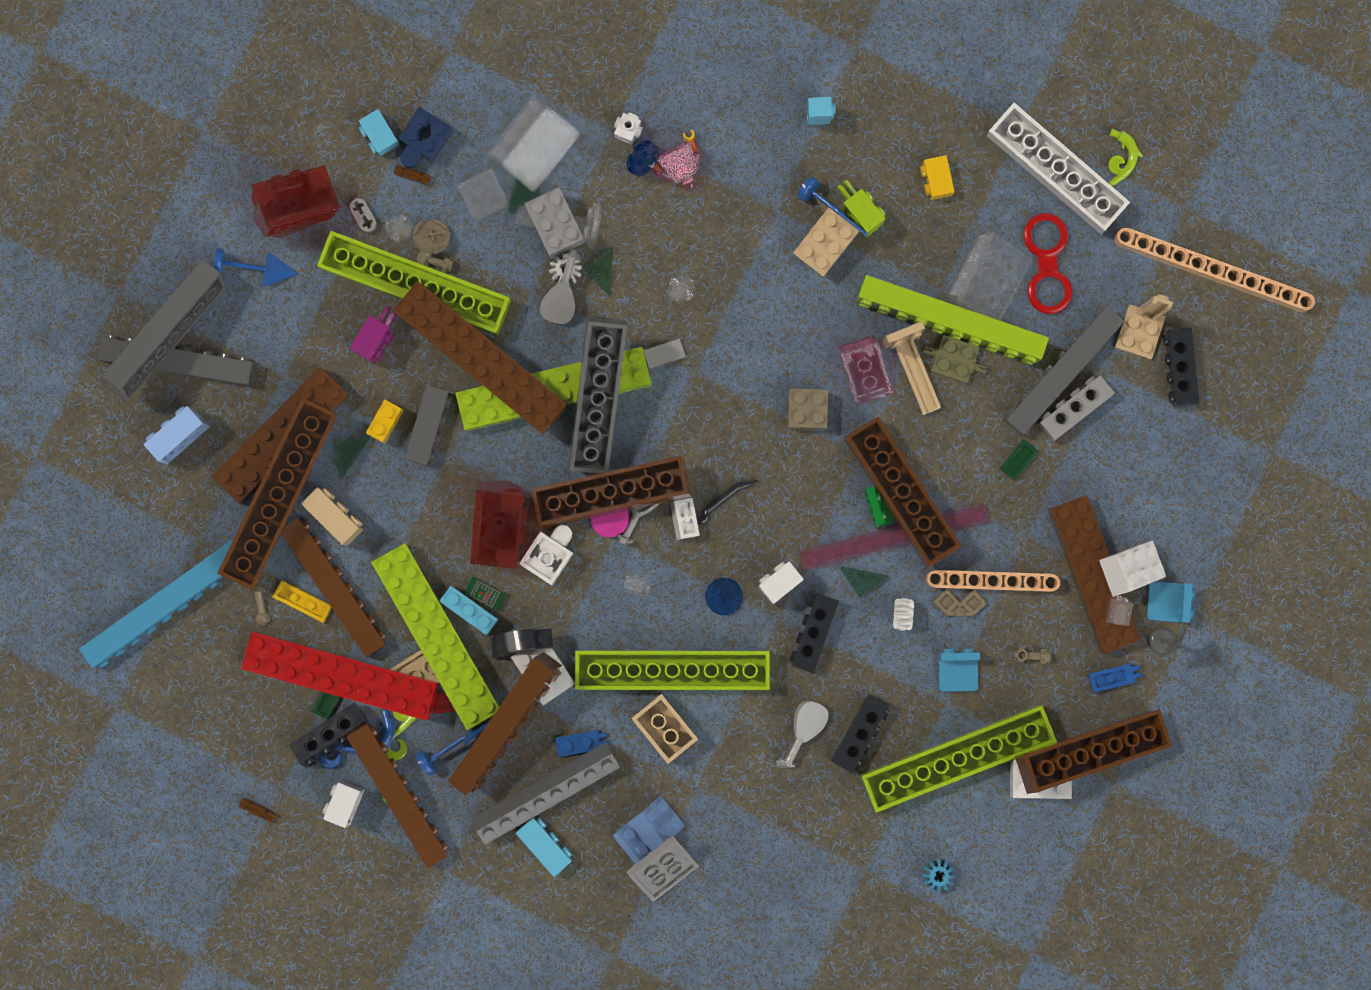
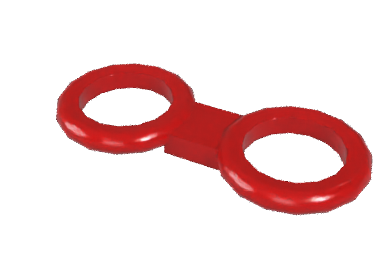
[1023,213,1073,314]

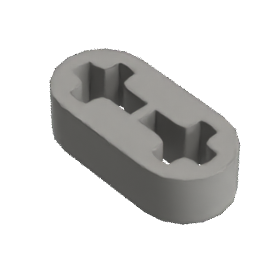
[350,198,377,233]

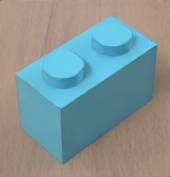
[806,97,835,125]
[359,109,399,156]

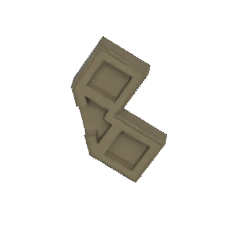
[932,588,987,616]

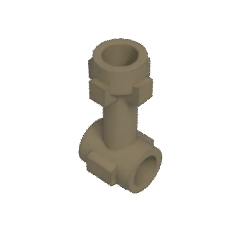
[416,251,454,273]
[1013,648,1051,664]

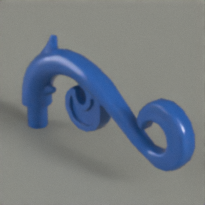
[320,710,395,769]

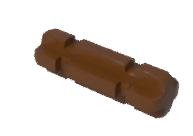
[394,165,431,185]
[239,798,276,823]

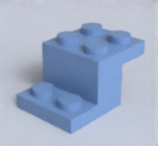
[613,796,685,864]

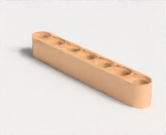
[925,570,1060,592]

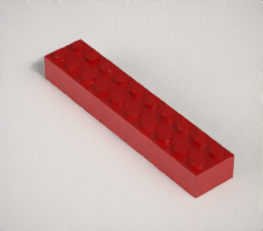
[241,632,440,721]

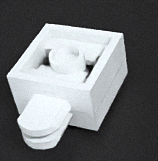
[519,525,574,586]

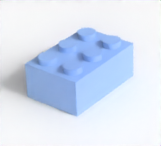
[143,406,210,465]

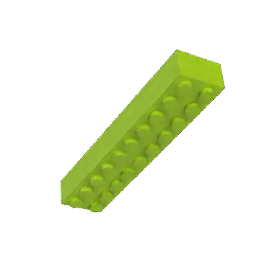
[317,231,511,336]
[856,275,1049,365]
[456,347,652,432]
[371,543,499,731]
[575,651,770,690]
[860,705,1057,813]

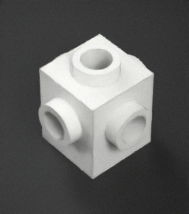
[614,113,643,145]

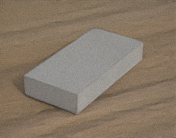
[643,339,686,369]

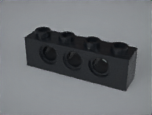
[1163,327,1199,407]
[789,593,839,674]
[831,694,890,773]
[289,702,371,768]

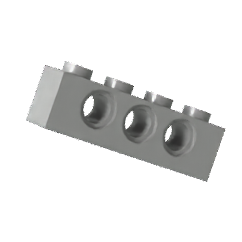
[1038,375,1115,442]

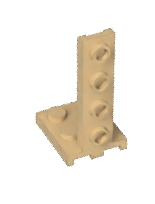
[1114,295,1173,360]
[882,321,941,415]

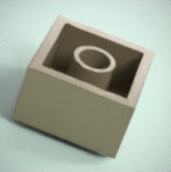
[787,388,828,430]

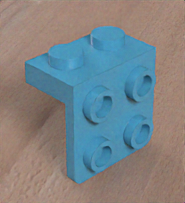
[1147,582,1195,623]
[938,649,980,692]

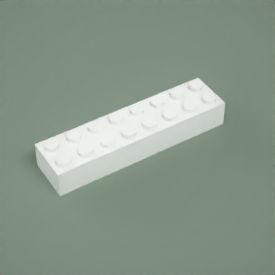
[987,103,1130,235]

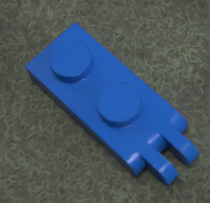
[1088,663,1142,693]
[555,730,609,757]

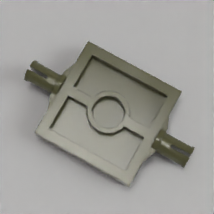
[923,335,987,384]

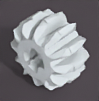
[549,253,582,284]
[893,598,914,631]

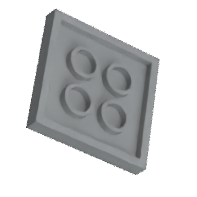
[627,836,699,902]

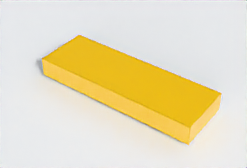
[273,580,332,623]

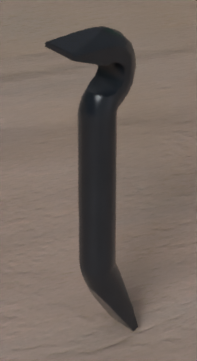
[696,480,758,525]

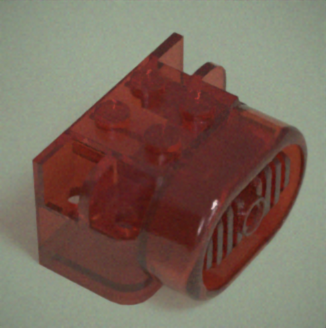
[251,165,340,237]
[470,480,528,569]

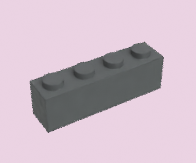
[405,385,452,466]

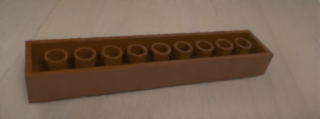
[393,281,568,435]
[217,397,338,590]

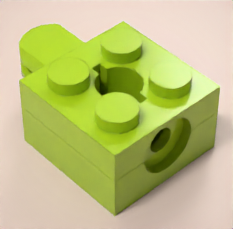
[836,180,886,239]

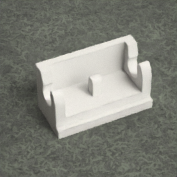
[670,498,700,540]

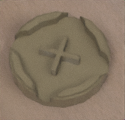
[412,219,450,254]

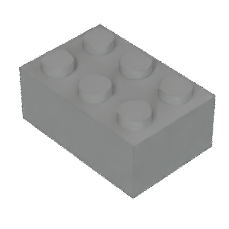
[524,187,585,259]

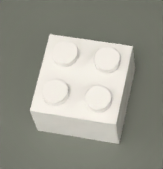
[758,561,804,604]
[322,780,365,828]

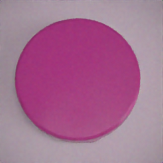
[590,511,629,538]

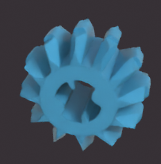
[922,859,955,892]

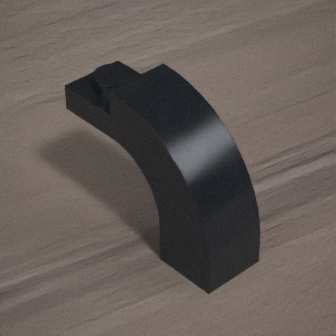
[490,628,553,659]

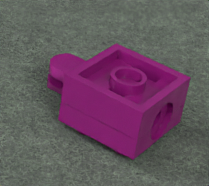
[349,306,397,364]

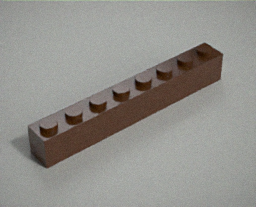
[281,518,388,657]
[347,722,449,869]

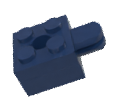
[398,106,453,169]

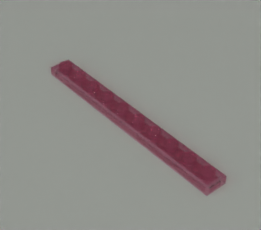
[799,504,989,571]

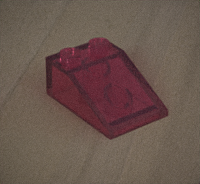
[838,335,893,405]

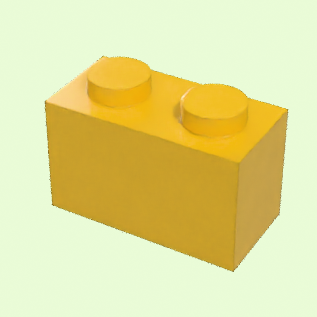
[920,155,954,200]
[366,399,404,444]

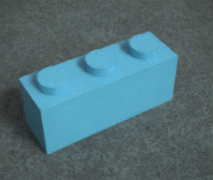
[440,586,499,635]
[516,817,572,877]

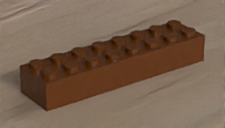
[211,367,350,505]
[844,417,961,569]
[531,456,692,529]
[1047,495,1141,654]
[448,652,563,796]
[1015,709,1172,794]

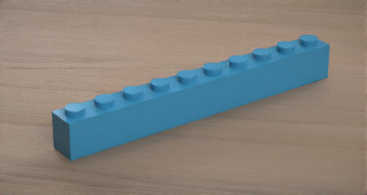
[79,538,234,669]

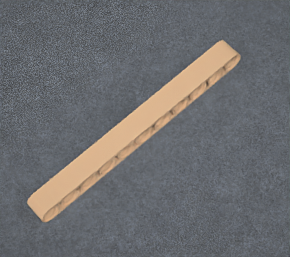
[1114,228,1315,312]

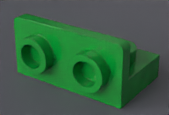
[864,486,893,528]

